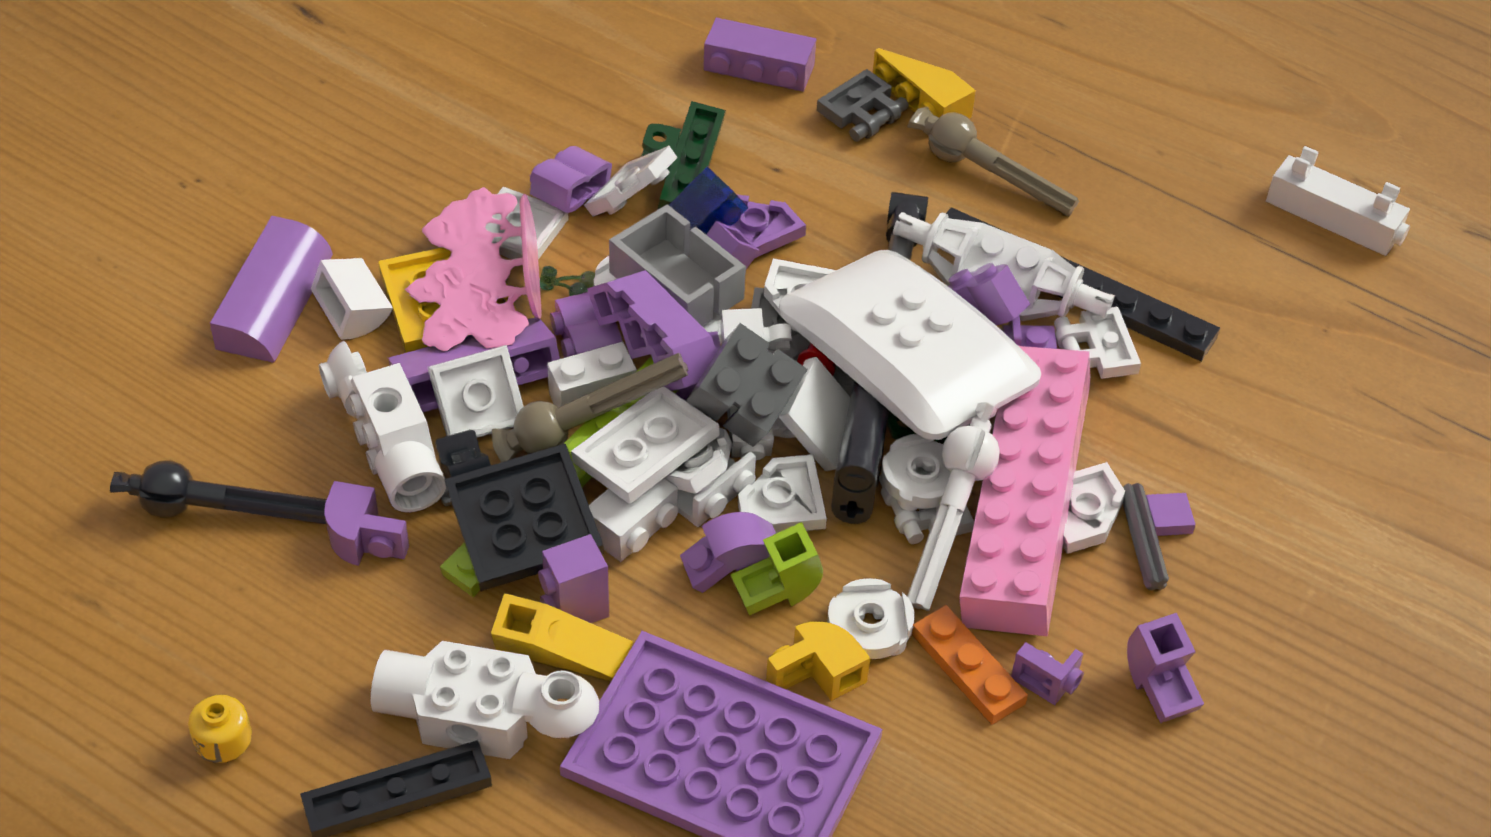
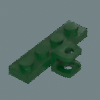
[641,101,726,218]

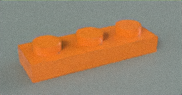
[911,605,1028,725]

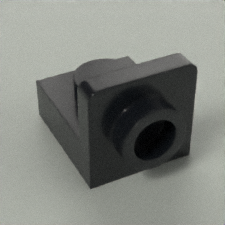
[435,429,491,479]

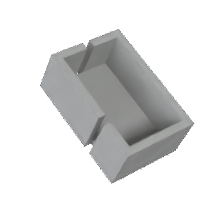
[609,204,746,326]

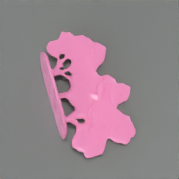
[405,187,542,351]

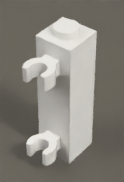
[1266,146,1410,256]
[720,308,795,460]

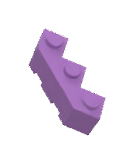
[587,270,718,391]

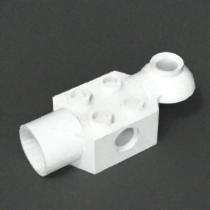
[319,341,446,512]
[371,641,599,759]

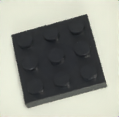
[444,444,604,591]

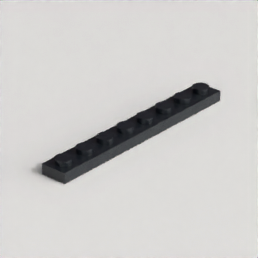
[946,207,1220,362]

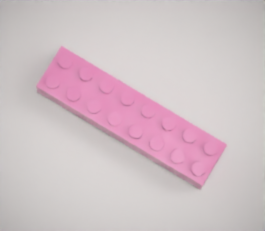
[960,346,1090,636]

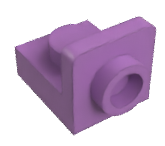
[1001,315,1057,349]
[1011,642,1084,705]

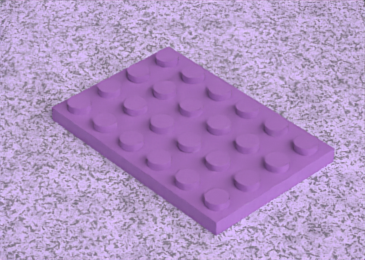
[560,631,882,837]

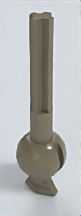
[907,107,1079,217]
[492,353,689,462]

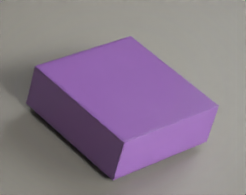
[1146,493,1195,536]

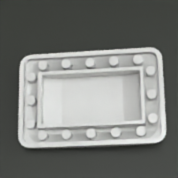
[779,250,1041,440]

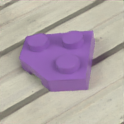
[703,194,806,258]

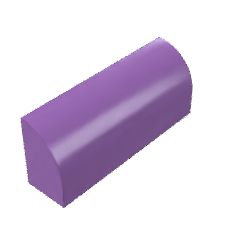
[210,216,333,363]
[388,317,560,412]

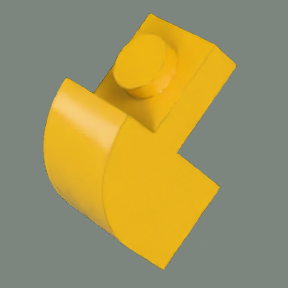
[766,621,870,701]

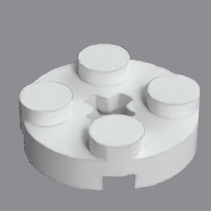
[881,434,951,511]
[827,579,914,659]

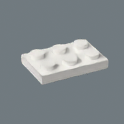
[571,387,719,504]

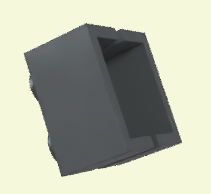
[686,323,808,447]

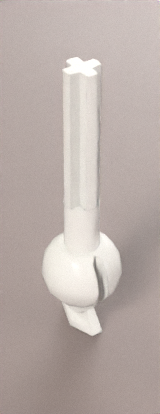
[907,402,1000,611]

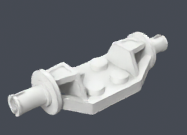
[893,212,1115,321]

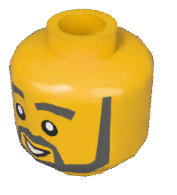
[188,695,252,763]

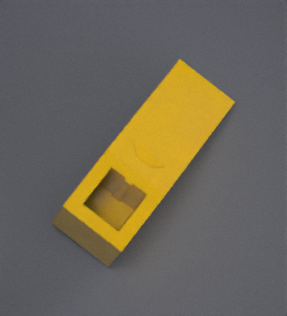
[873,48,976,118]
[491,593,634,681]

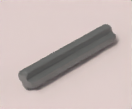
[1123,483,1169,591]

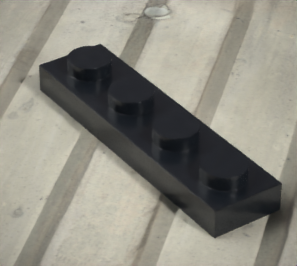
[300,740,492,837]

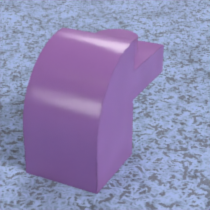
[324,481,409,566]
[680,512,776,593]
[1127,613,1204,723]

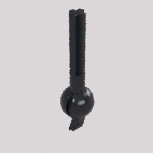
[110,460,327,524]

